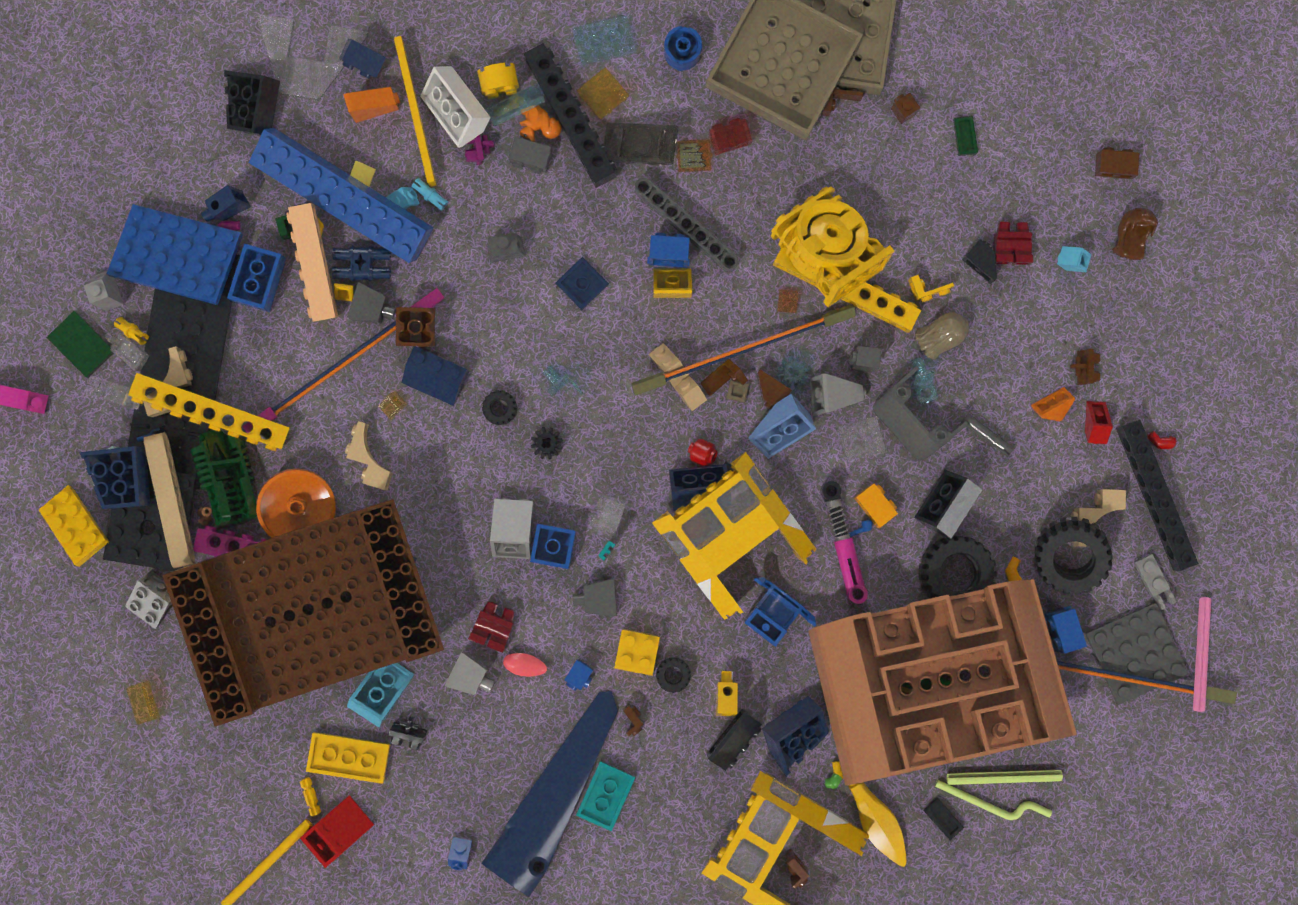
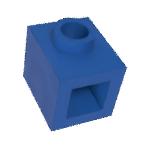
[564,659,594,691]

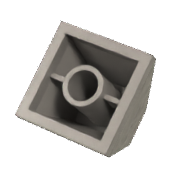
[810,374,866,416]

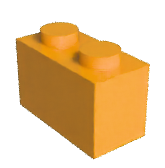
[854,483,898,528]

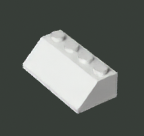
[420,66,491,148]

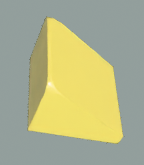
[350,161,376,187]

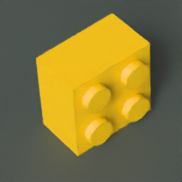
[614,629,660,676]

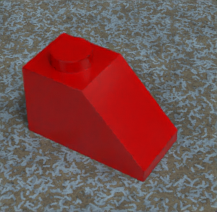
[1085,401,1113,444]

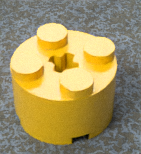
[477,63,519,99]

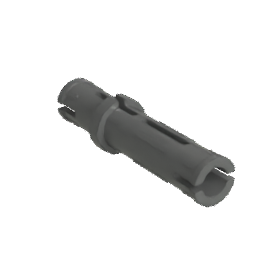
[961,413,1015,457]

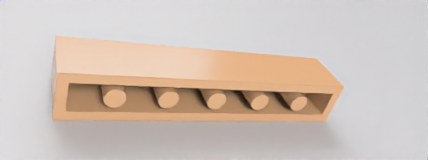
[286,203,338,322]

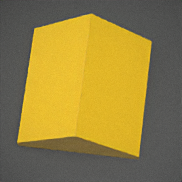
[653,268,692,298]

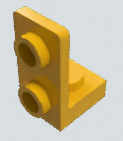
[908,275,954,303]

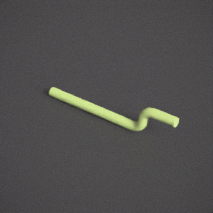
[935,779,1052,820]

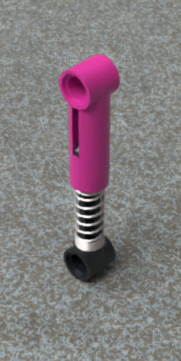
[820,481,868,604]

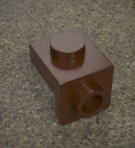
[623,704,644,736]

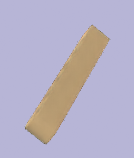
[144,432,195,568]

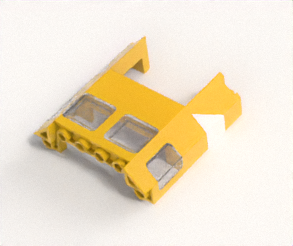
[652,452,817,620]

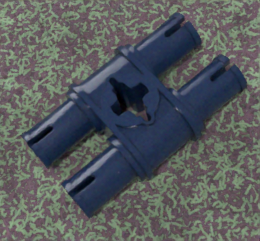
[332,246,392,281]

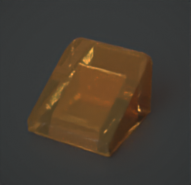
[777,289,798,313]

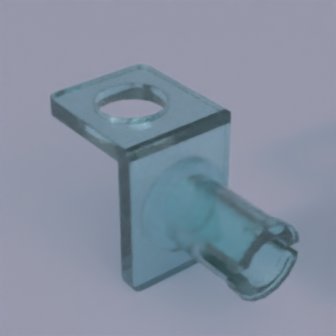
[912,358,938,404]
[542,366,583,396]

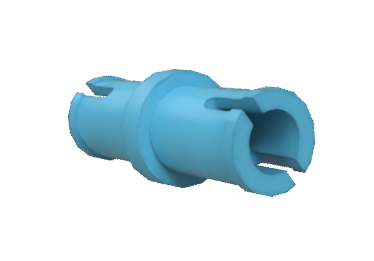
[411,177,448,211]

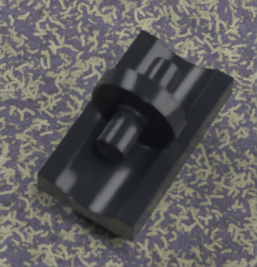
[388,716,427,750]

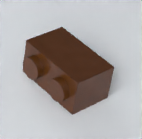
[1095,147,1140,179]

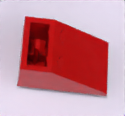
[300,795,375,868]

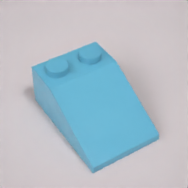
[347,663,415,727]

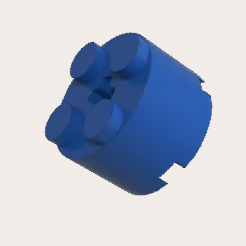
[664,26,702,71]

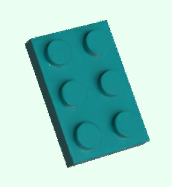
[576,761,636,831]

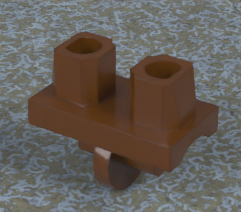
[1070,349,1100,385]

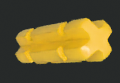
[300,777,321,816]

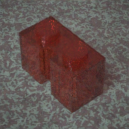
[708,118,752,156]

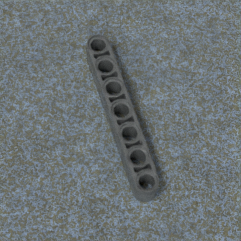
[635,177,738,272]

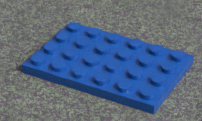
[107,204,243,305]

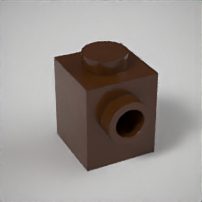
[891,93,920,124]

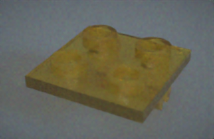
[576,67,629,120]

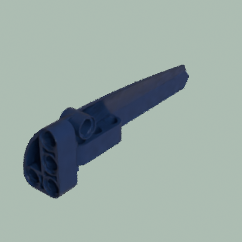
[481,691,618,897]

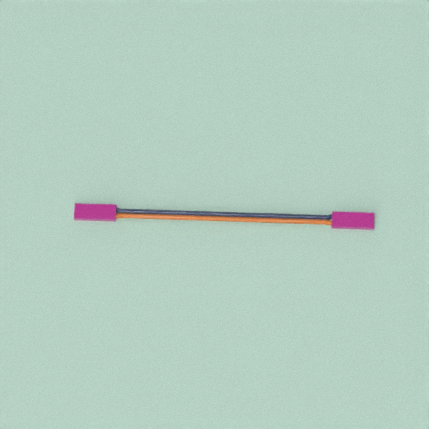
[242,288,445,433]

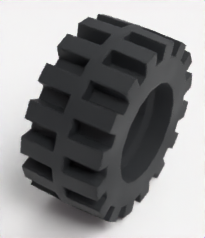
[482,390,517,425]
[656,657,691,693]

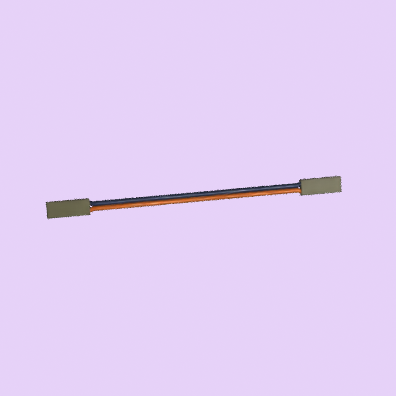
[631,304,856,396]
[1057,661,1237,704]

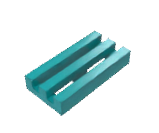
[598,541,616,561]

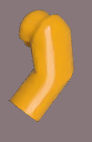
[1005,556,1022,581]

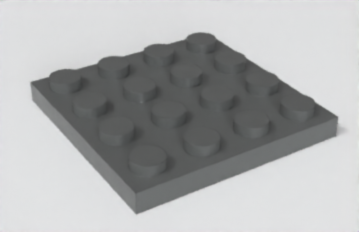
[1085,603,1188,705]

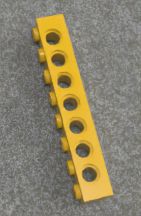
[773,247,921,333]
[128,373,289,452]

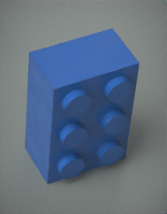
[227,244,286,313]

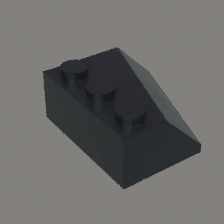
[224,70,280,136]

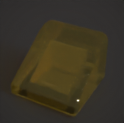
[378,391,408,420]

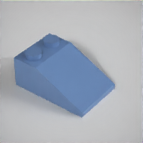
[748,394,816,459]

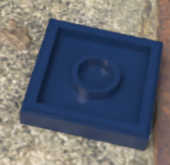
[555,257,609,311]

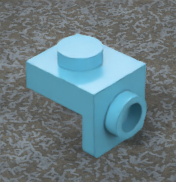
[386,187,419,209]

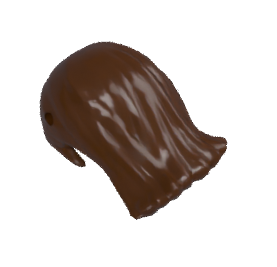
[1112,208,1158,260]

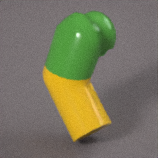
[825,761,843,789]

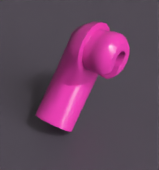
[217,221,241,231]

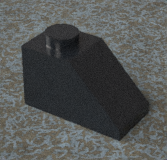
[962,239,997,284]

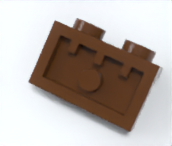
[785,850,809,889]

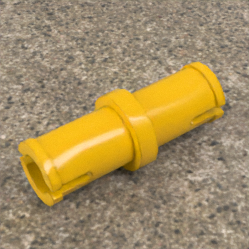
[114,317,149,345]

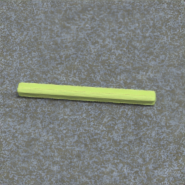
[946,770,1063,785]

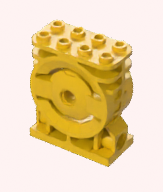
[771,186,895,307]

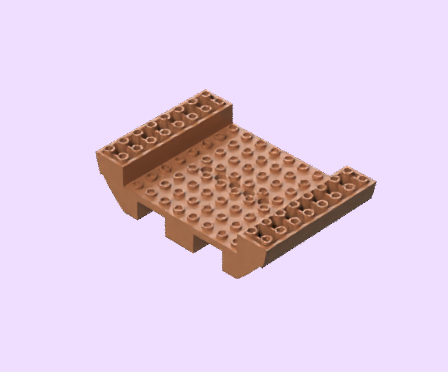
[808,579,1077,786]

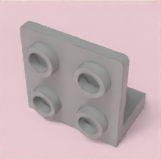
[125,570,172,629]

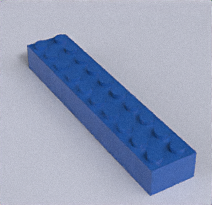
[249,128,434,263]

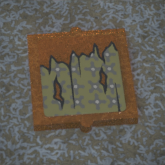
[676,140,713,172]

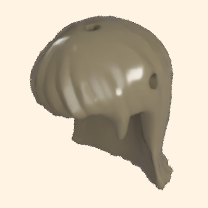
[915,312,969,360]

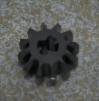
[531,427,563,460]

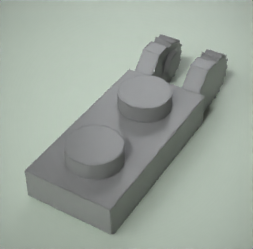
[1134,554,1176,610]

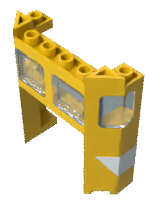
[701,771,869,905]

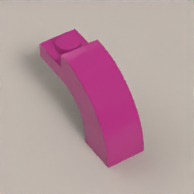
[0,385,49,414]

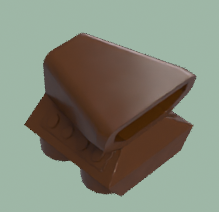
[396,307,435,347]

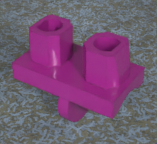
[465,135,494,165]

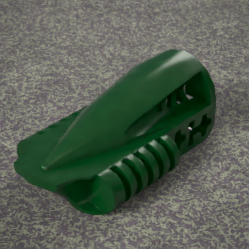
[191,431,257,529]

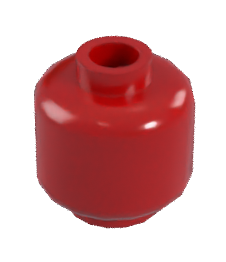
[688,439,718,466]

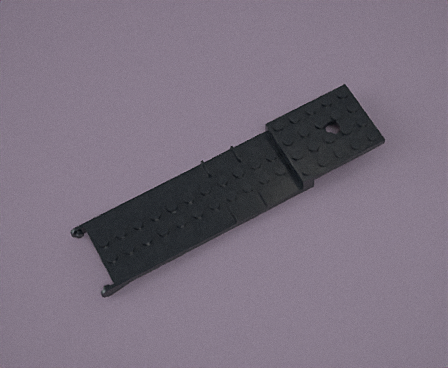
[103,254,240,571]

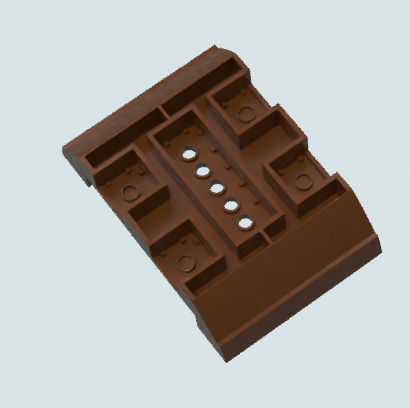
[162,499,444,727]

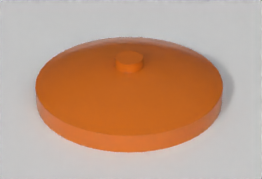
[256,468,336,538]

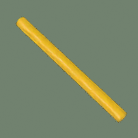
[221,818,313,905]

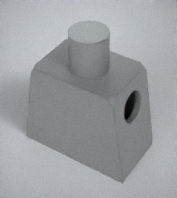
[445,651,495,695]

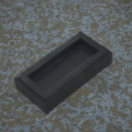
[923,798,964,840]

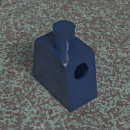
[201,185,251,222]

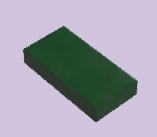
[953,116,978,156]

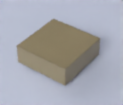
[726,380,749,403]

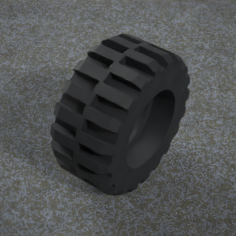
[1034,516,1113,595]
[919,536,997,599]

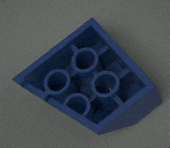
[79,446,151,509]
[762,696,829,777]

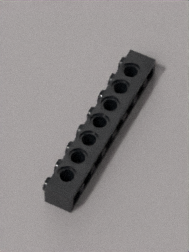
[523,43,617,188]
[1116,420,1199,571]

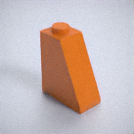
[343,87,400,123]

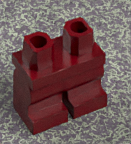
[993,222,1033,265]
[468,601,515,653]

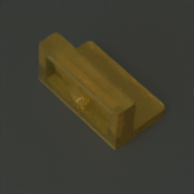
[126,681,160,725]

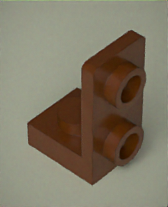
[821,87,863,116]
[700,359,748,396]

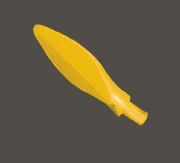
[839,767,906,867]

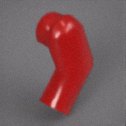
[1147,431,1177,449]

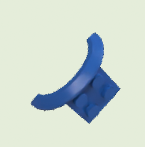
[744,577,816,647]

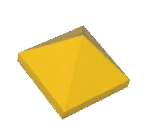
[334,283,354,302]

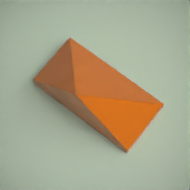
[1031,387,1075,422]

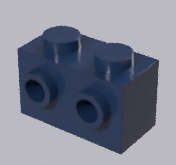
[339,38,386,79]

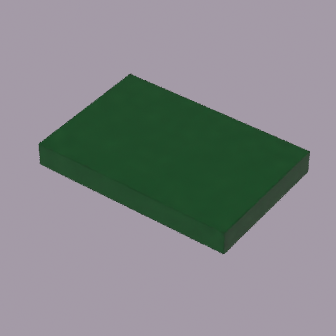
[46,311,116,378]

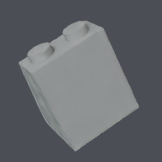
[490,498,534,559]

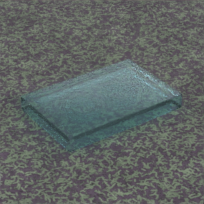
[572,15,636,66]
[485,85,545,126]

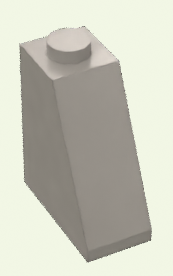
[83,270,124,311]

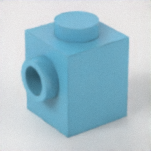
[1057,246,1092,272]

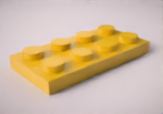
[39,485,109,567]
[306,732,390,784]

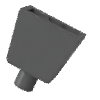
[487,233,526,263]
[347,283,396,324]
[573,579,617,616]

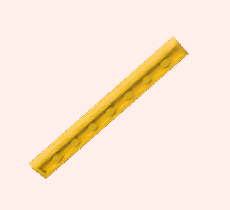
[394,36,437,187]

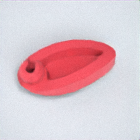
[503,653,547,677]

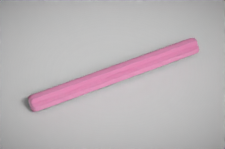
[1193,597,1211,712]

